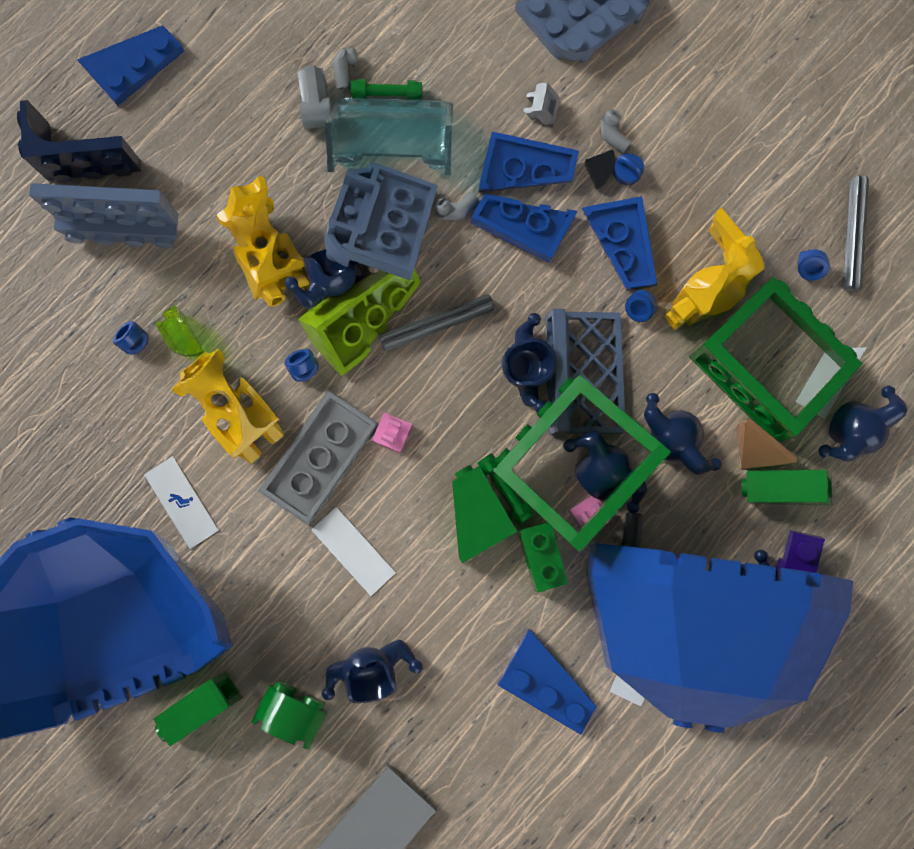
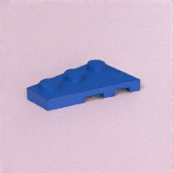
[77,25,185,106]
[478,131,579,192]
[470,194,577,264]
[582,196,657,291]
[497,629,596,735]

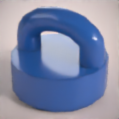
[613,153,644,185]
[797,249,830,281]
[625,290,658,322]
[113,321,149,355]
[284,349,319,382]

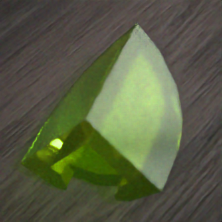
[155,305,205,357]

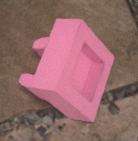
[372,412,413,453]
[569,496,613,528]

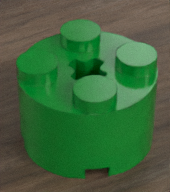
[251,681,327,750]

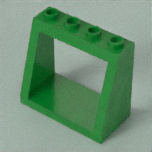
[689,276,863,442]
[493,375,671,552]

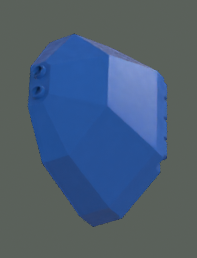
[0,518,233,740]
[586,543,853,733]

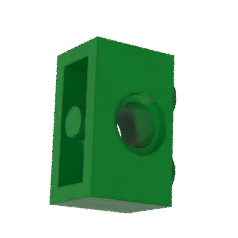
[518,523,568,593]

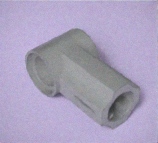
[298,66,334,129]

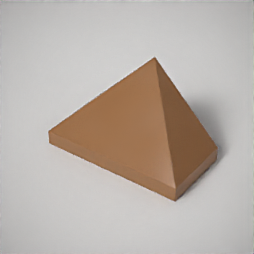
[737,418,798,469]

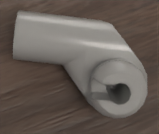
[333,47,358,89]
[600,109,632,154]
[434,192,480,221]

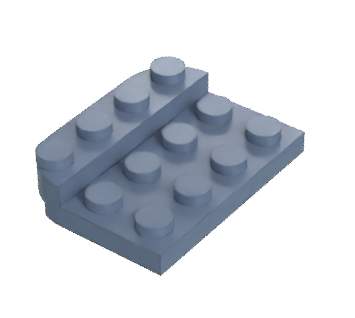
[515,0,649,63]
[324,162,438,280]
[29,183,179,249]

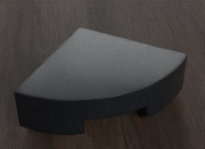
[584,149,615,190]

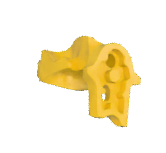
[216,175,309,308]
[664,207,764,330]
[171,348,284,464]

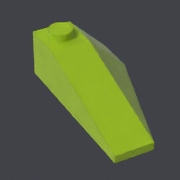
[298,268,421,376]

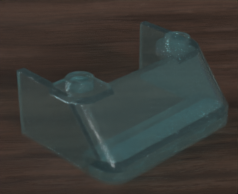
[325,98,453,175]

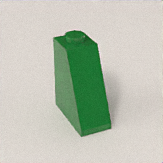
[452,465,517,563]
[741,470,833,506]
[153,671,243,746]

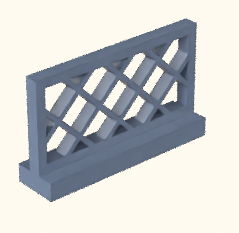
[545,309,626,435]

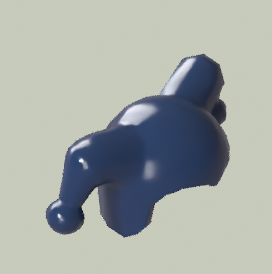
[284,249,362,309]
[502,313,557,413]
[818,385,907,462]
[644,393,722,475]
[563,431,647,514]
[322,640,423,704]

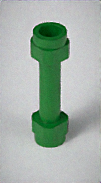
[351,79,422,102]
[477,453,534,524]

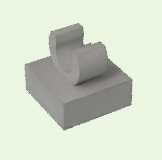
[523,83,560,125]

